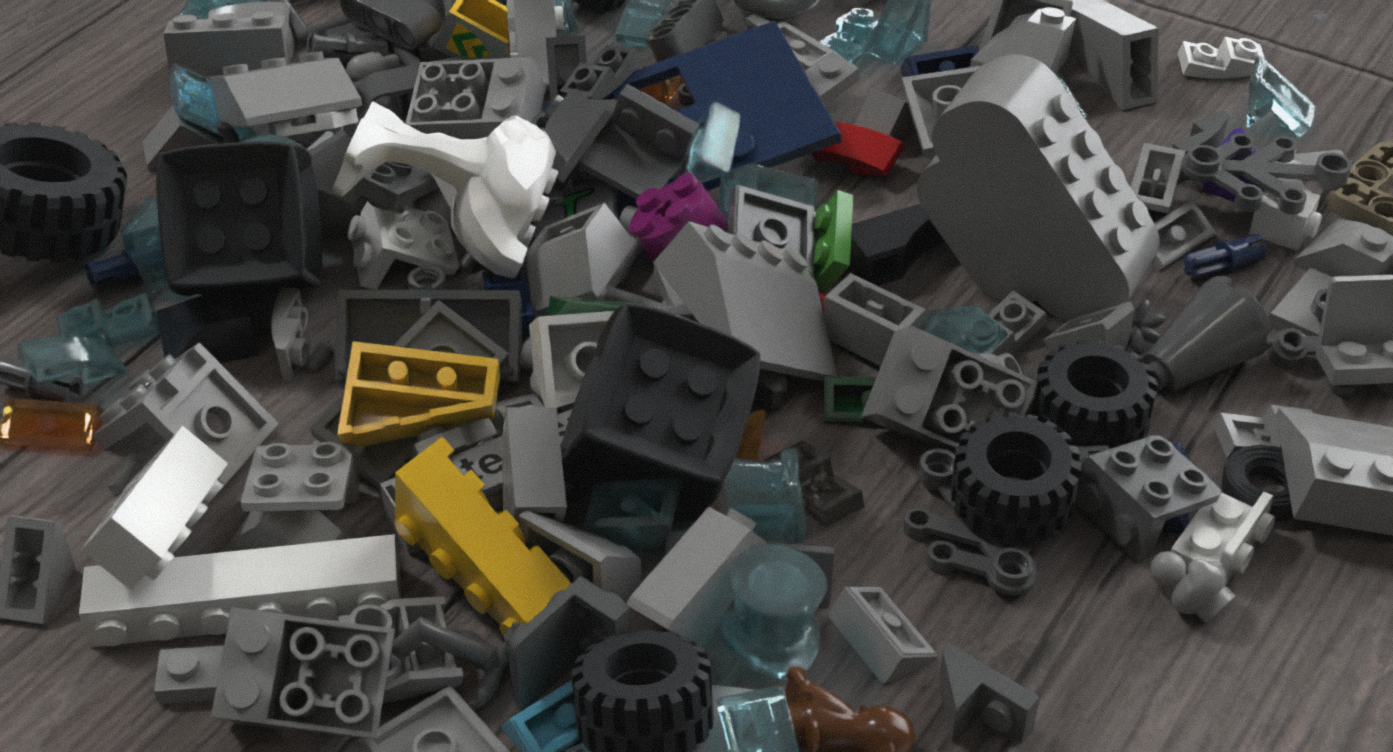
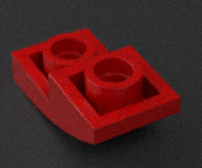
[811,121,904,176]

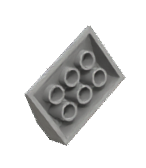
[653,221,837,382]
[1276,407,1393,536]

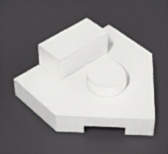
[268,108,358,145]

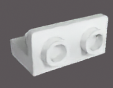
[1170,492,1275,583]

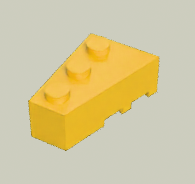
[337,341,500,448]

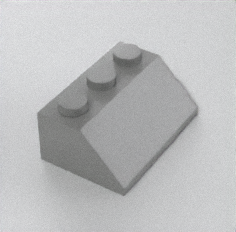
[163,11,295,78]
[210,51,362,127]
[902,66,980,161]

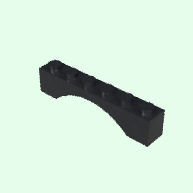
[848,204,945,286]

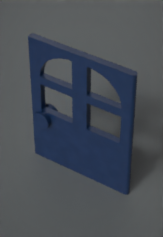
[542,20,842,221]

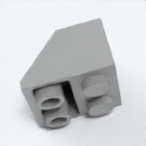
[526,203,635,318]
[824,273,947,366]

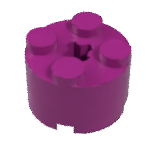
[629,173,729,265]

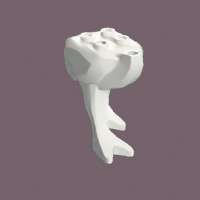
[331,101,558,279]

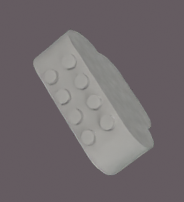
[917,54,1159,322]

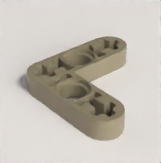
[1327,141,1393,236]

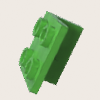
[813,190,853,292]

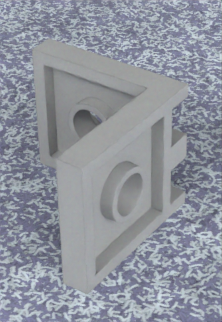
[92,343,279,487]

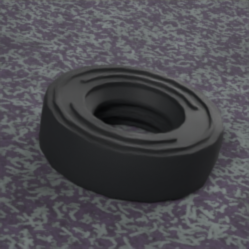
[1222,444,1293,522]

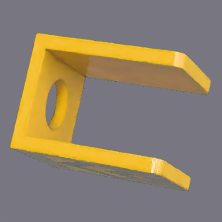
[434,0,510,60]

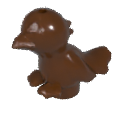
[777,665,915,752]

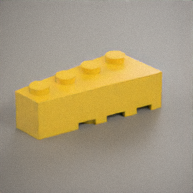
[394,436,571,637]

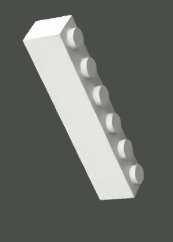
[79,534,401,648]

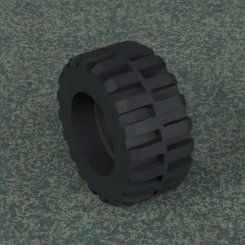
[0,122,127,262]

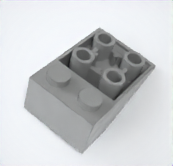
[406,57,546,140]
[861,326,1038,453]
[211,607,395,739]

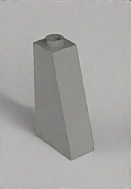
[1068,0,1158,110]

